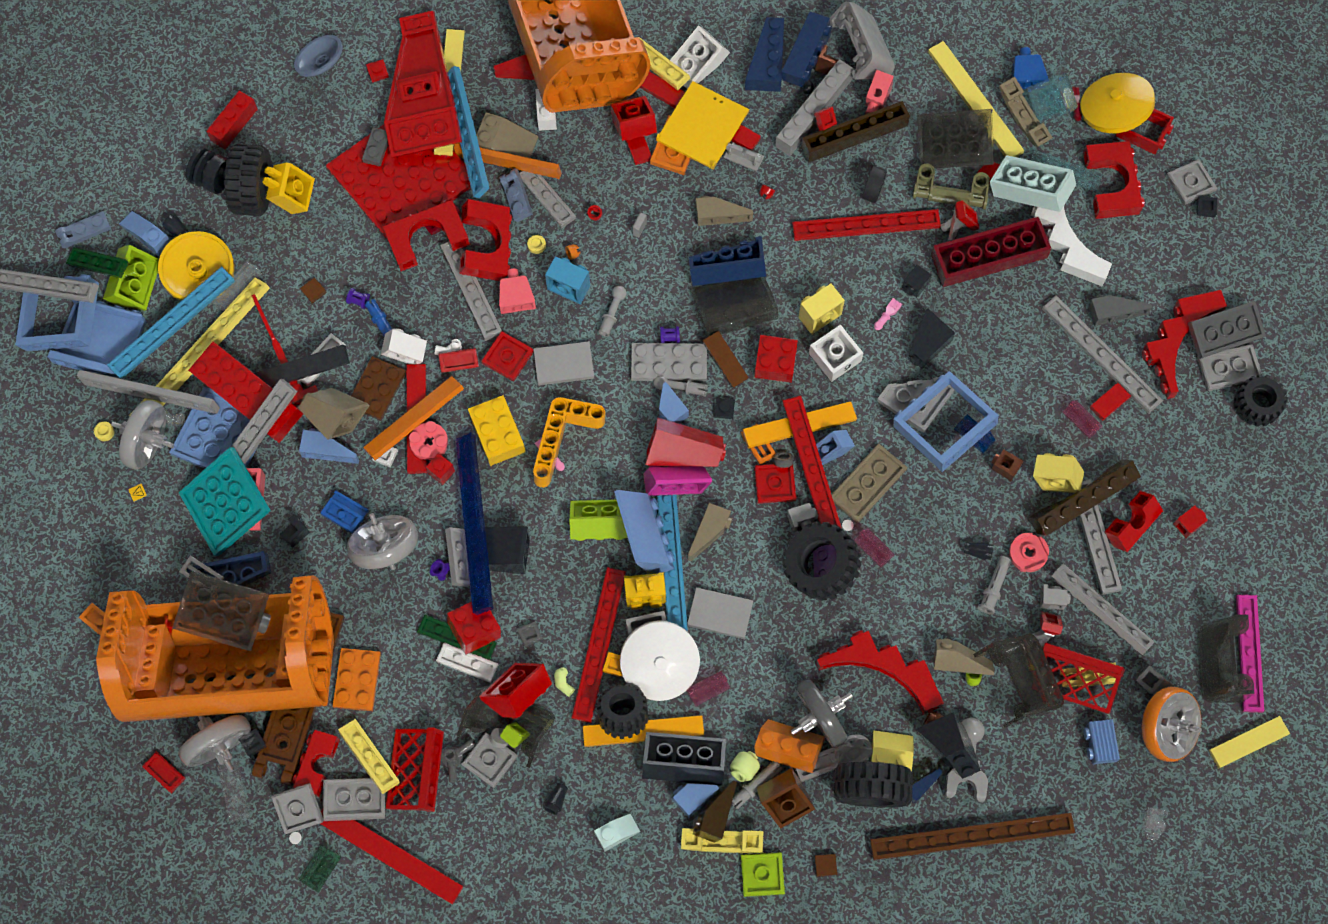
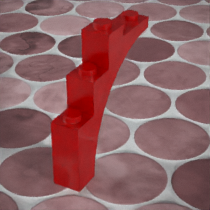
[1142,290,1227,399]
[816,630,944,714]

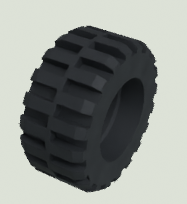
[224,144,272,216]
[782,522,862,600]
[834,762,913,808]

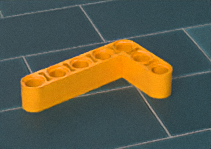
[533,397,605,488]

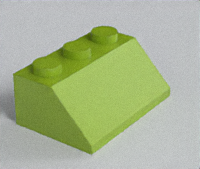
[103,245,159,311]
[569,500,628,541]

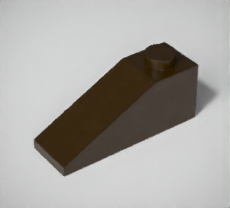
[692,780,737,843]

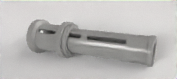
[978,556,1011,615]

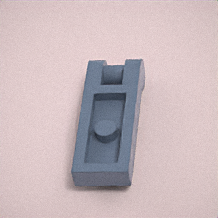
[499,168,533,222]
[55,211,111,248]

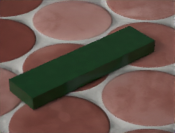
[66,247,129,279]
[417,614,497,660]

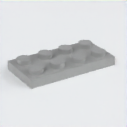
[631,343,707,381]

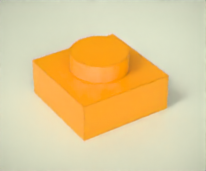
[603,652,623,678]

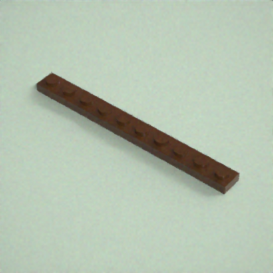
[870,813,1075,861]

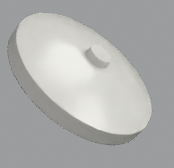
[620,621,700,701]

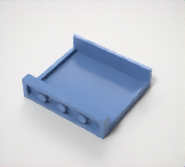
[47,300,147,380]

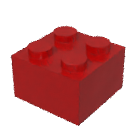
[610,96,657,141]
[754,335,798,383]
[447,597,501,655]

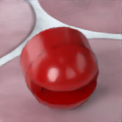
[759,184,776,199]
[587,205,603,221]

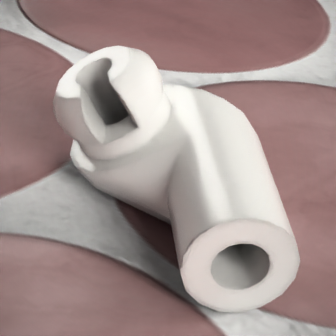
[435,339,462,355]

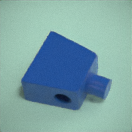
[1012,47,1048,89]

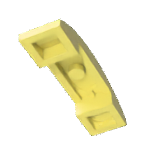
[681,828,764,853]

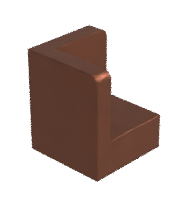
[815,45,839,75]

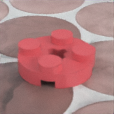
[409,421,448,461]
[1009,533,1049,572]

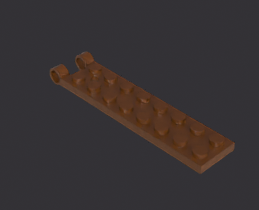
[252,612,345,786]

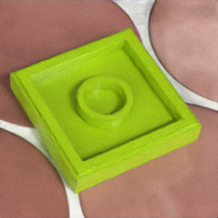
[741,853,785,897]

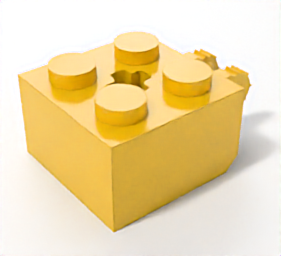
[262,163,315,214]
[624,572,666,610]

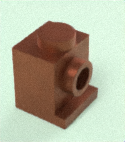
[991,449,1023,482]

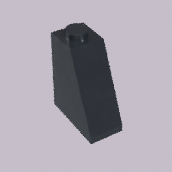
[908,308,955,369]

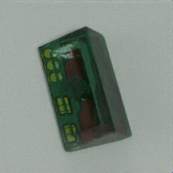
[298,845,341,893]

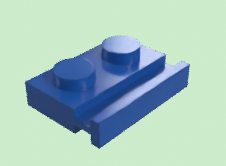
[320,491,369,534]

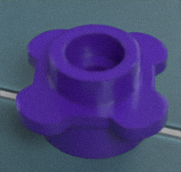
[430,559,450,581]

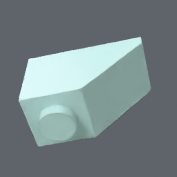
[594,814,640,852]

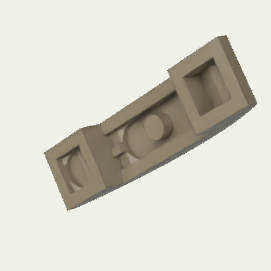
[999,77,1053,147]

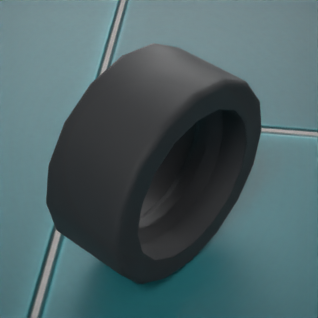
[862,166,887,203]

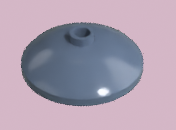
[294,35,343,77]

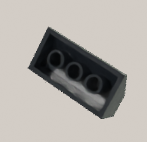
[642,732,726,786]

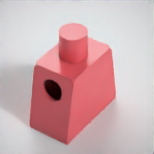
[865,70,894,114]
[499,268,536,314]

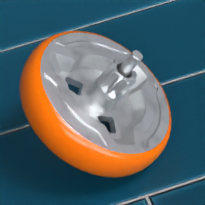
[1142,687,1202,762]

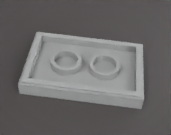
[534,341,594,386]
[1197,344,1262,391]
[687,587,753,639]
[323,778,385,821]

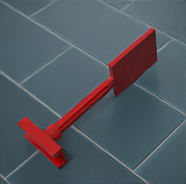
[251,294,318,407]

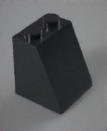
[475,526,530,574]
[917,712,981,779]

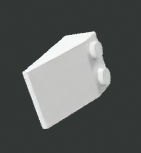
[670,25,730,89]

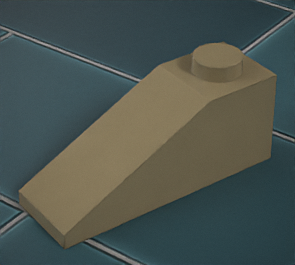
[696,196,753,226]
[688,503,733,561]
[933,639,994,675]

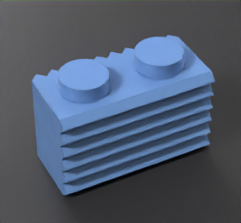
[1084,719,1120,765]

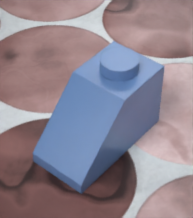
[658,382,689,424]
[816,430,855,465]
[673,784,719,818]

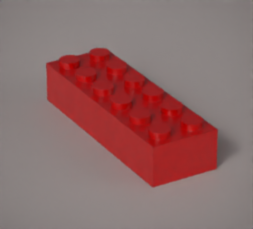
[188,341,303,443]

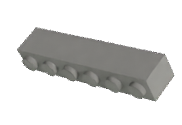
[775,59,854,156]

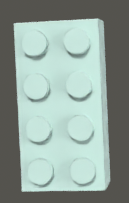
[990,155,1076,212]

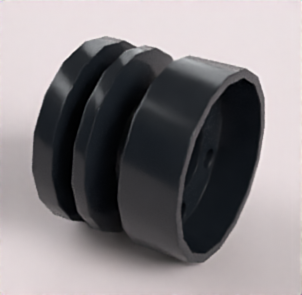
[185,147,228,195]

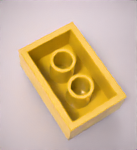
[468,395,526,466]

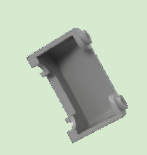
[830,2,895,79]

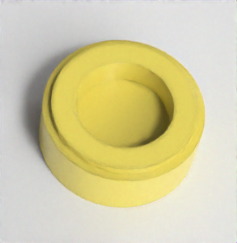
[527,235,546,254]
[94,422,115,441]

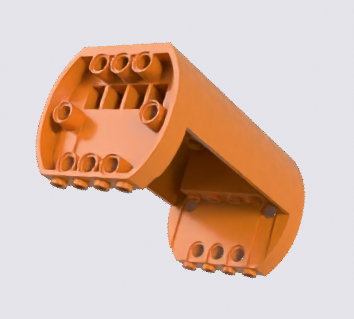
[507,0,650,113]
[96,575,334,722]

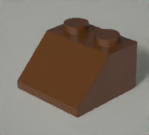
[757,768,815,829]

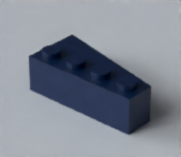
[782,11,832,87]
[745,17,784,92]
[689,236,766,286]
[186,551,271,601]

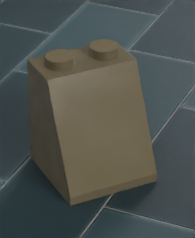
[298,388,369,440]

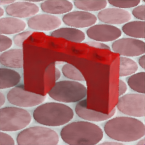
[1083,141,1145,219]
[459,199,512,281]
[383,200,470,271]

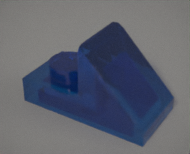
[954,414,995,454]

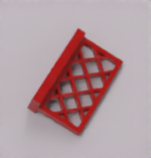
[1032,643,1125,714]
[386,728,444,812]

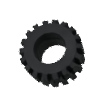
[1234,374,1288,427]
[597,684,648,739]

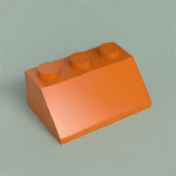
[755,719,825,773]

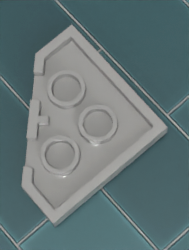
[877,377,955,433]

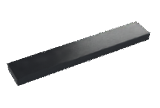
[254,345,350,388]

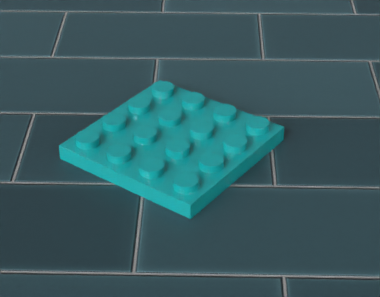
[179,447,271,556]

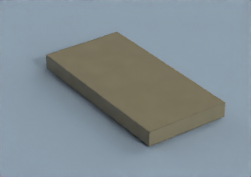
[831,443,908,524]

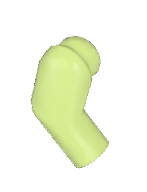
[554,667,575,697]

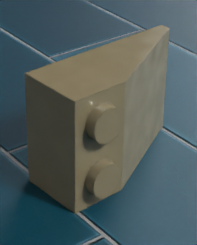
[476,112,539,158]

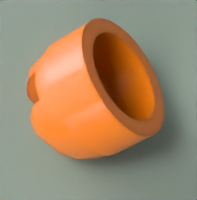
[565,244,580,260]

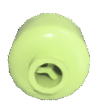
[730,751,760,782]

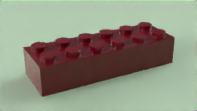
[931,216,1052,287]

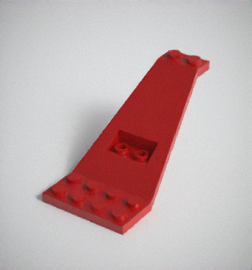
[384,10,463,158]

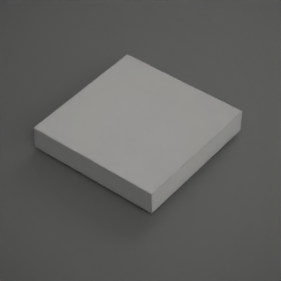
[1166,159,1217,205]
[462,732,518,788]
[271,783,324,834]

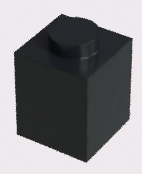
[902,265,932,298]

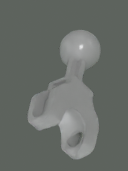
[945,718,988,803]

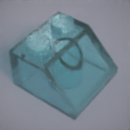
[1027,73,1078,122]

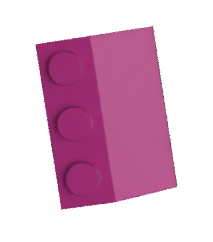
[643,466,712,496]

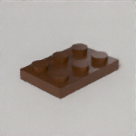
[351,356,407,421]

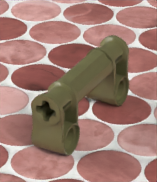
[913,164,990,210]

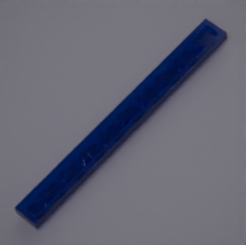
[456,432,494,615]

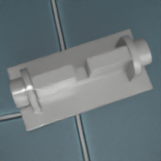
[724,142,764,171]

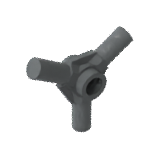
[441,739,475,783]

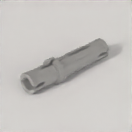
[732,761,783,810]

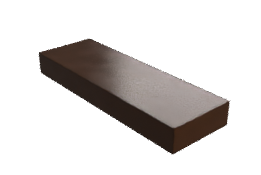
[702,331,749,389]

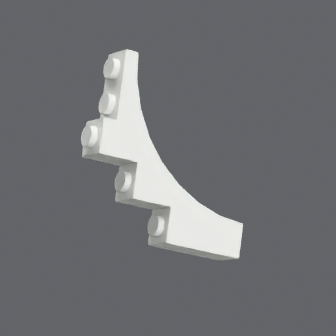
[1030,206,1112,286]

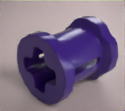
[346,288,370,310]
[660,326,680,343]

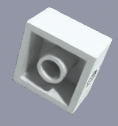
[809,325,863,382]

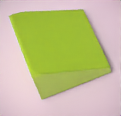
[500,722,530,748]

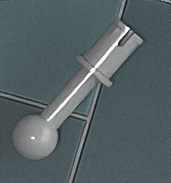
[598,286,627,337]
[653,375,708,396]

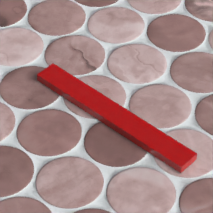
[639,71,761,151]
[792,209,941,241]
[783,396,842,529]
[572,567,626,723]
[319,809,464,905]

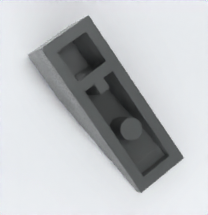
[1088,295,1152,326]

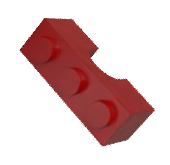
[1105,491,1163,552]
[292,729,340,797]

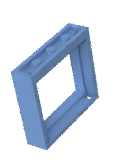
[15,274,99,351]
[894,371,999,472]

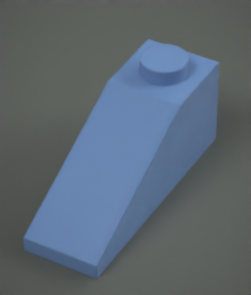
[119,211,170,257]
[299,428,359,464]

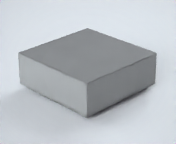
[633,213,647,238]

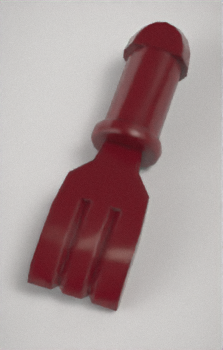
[1068,87,1082,121]

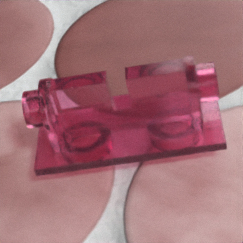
[1063,400,1103,439]
[854,528,895,568]
[687,671,731,707]

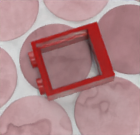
[1116,109,1174,154]

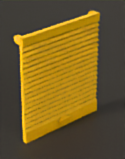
[656,81,750,170]

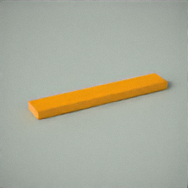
[742,402,857,448]
[583,716,704,747]

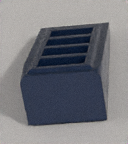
[912,768,942,804]

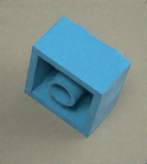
[545,256,590,304]

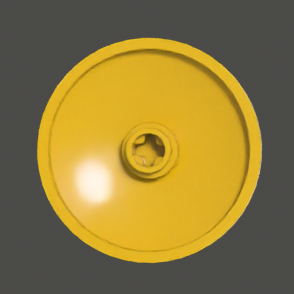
[1081,73,1155,133]
[158,231,235,301]

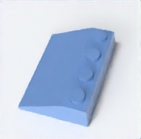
[614,490,675,574]

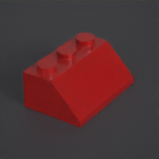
[479,663,552,719]

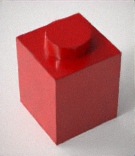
[426,453,455,485]
[1173,505,1208,538]

